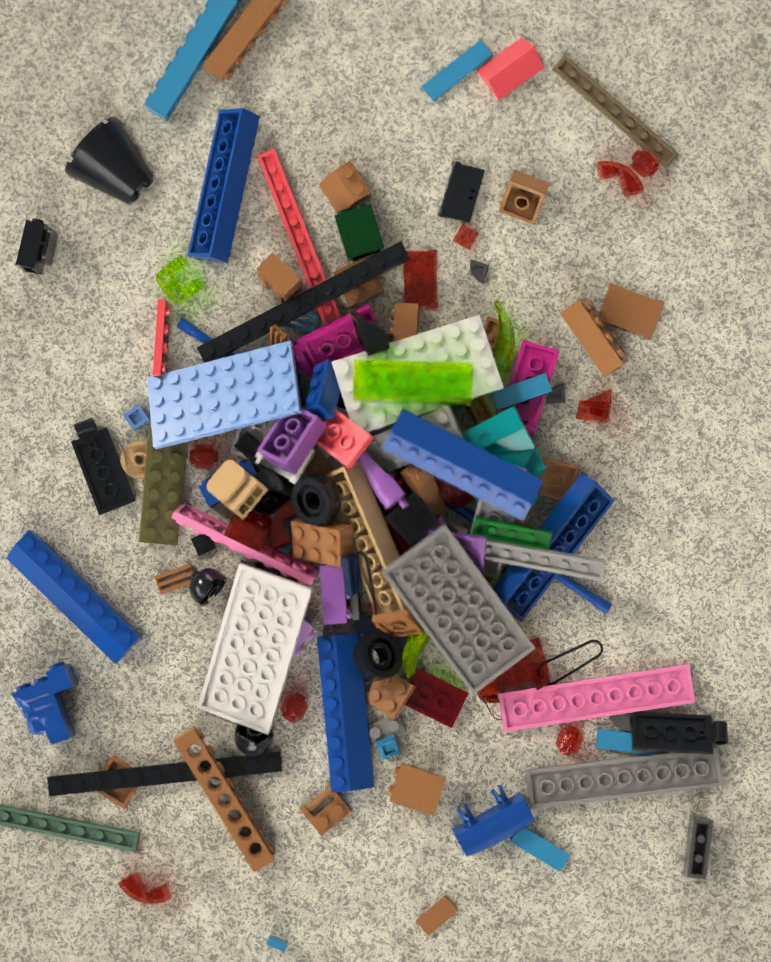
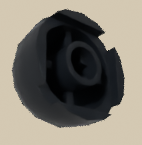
[189,568,227,607]
[234,724,274,756]

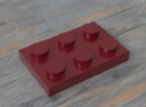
[405,668,468,728]

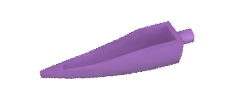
[359,450,409,509]

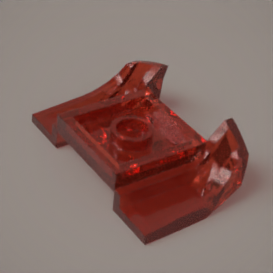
[477,637,550,703]

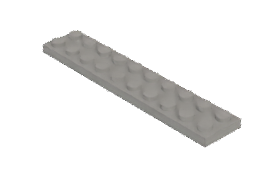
[525,746,723,809]

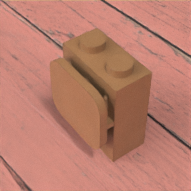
[387,762,446,816]

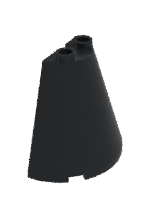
[65,117,153,204]

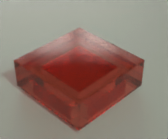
[453,224,479,250]

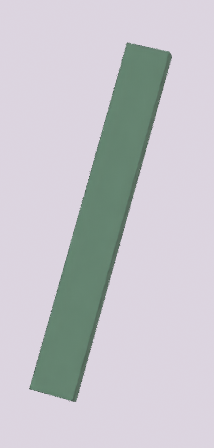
[0,804,140,852]

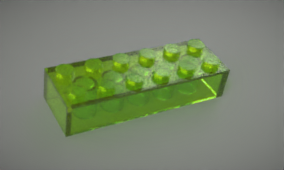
[353,360,473,405]

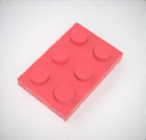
[316,410,374,469]

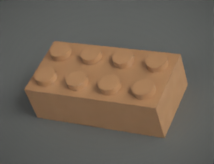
[560,298,629,377]

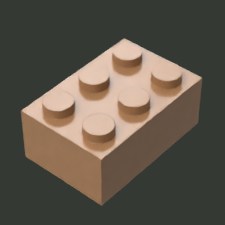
[256,252,303,303]
[291,517,353,568]

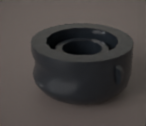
[291,474,341,525]
[353,630,403,681]

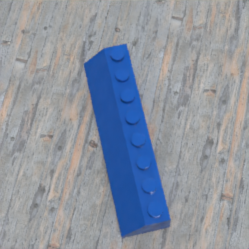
[187,108,260,263]
[382,408,543,520]
[493,473,615,622]
[6,530,143,664]
[317,632,375,793]

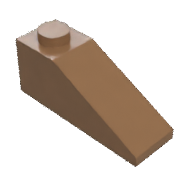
[400,464,446,516]

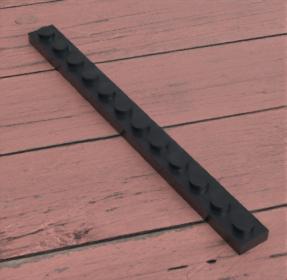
[197,241,411,363]
[47,752,282,797]

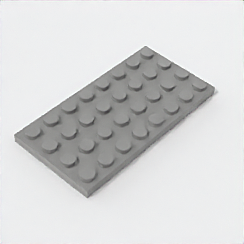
[381,524,536,695]

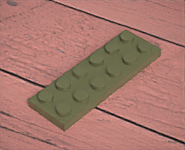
[138,427,186,545]

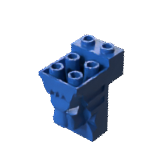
[11,662,78,745]

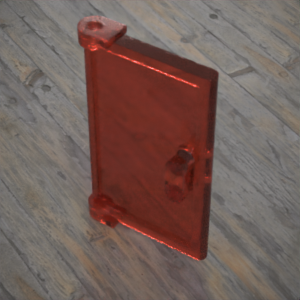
[404,250,438,308]

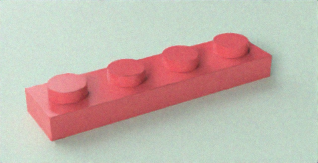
[153,299,171,376]

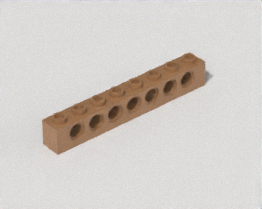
[173,725,276,872]

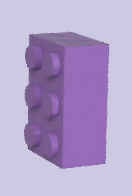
[257,408,327,475]
[320,565,351,625]

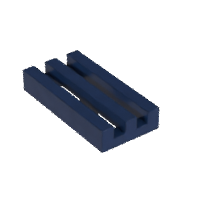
[341,553,363,597]

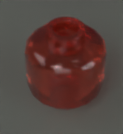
[631,149,660,177]
[189,444,218,469]
[280,693,309,723]
[555,725,583,756]

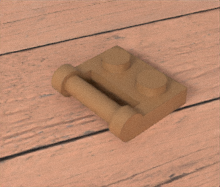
[300,784,351,836]

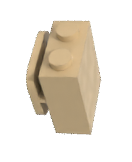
[207,459,268,519]

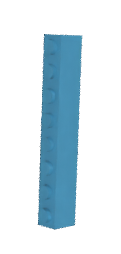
[145,0,243,121]

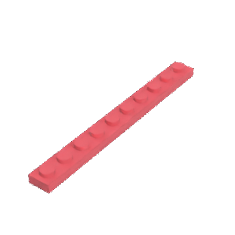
[257,149,341,326]

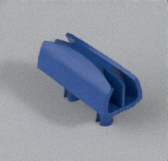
[452,785,535,857]

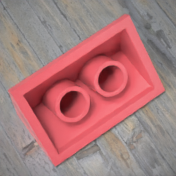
[476,38,544,101]

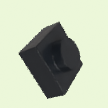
[191,534,216,556]

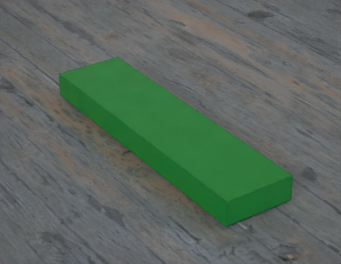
[472,516,552,550]

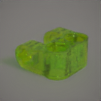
[156,256,205,305]

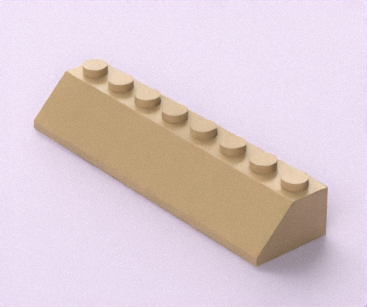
[325,461,409,615]

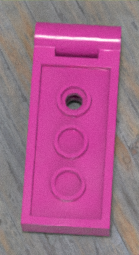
[292,304,378,378]
[500,340,560,439]

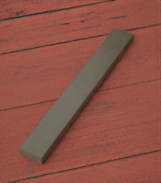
[552,55,678,169]

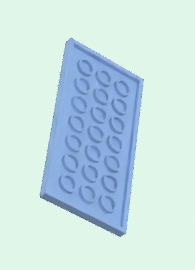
[147,341,302,449]

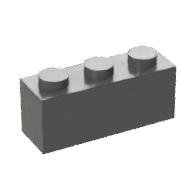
[683,815,713,880]

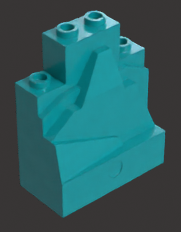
[462,405,546,505]

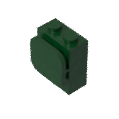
[334,203,385,262]

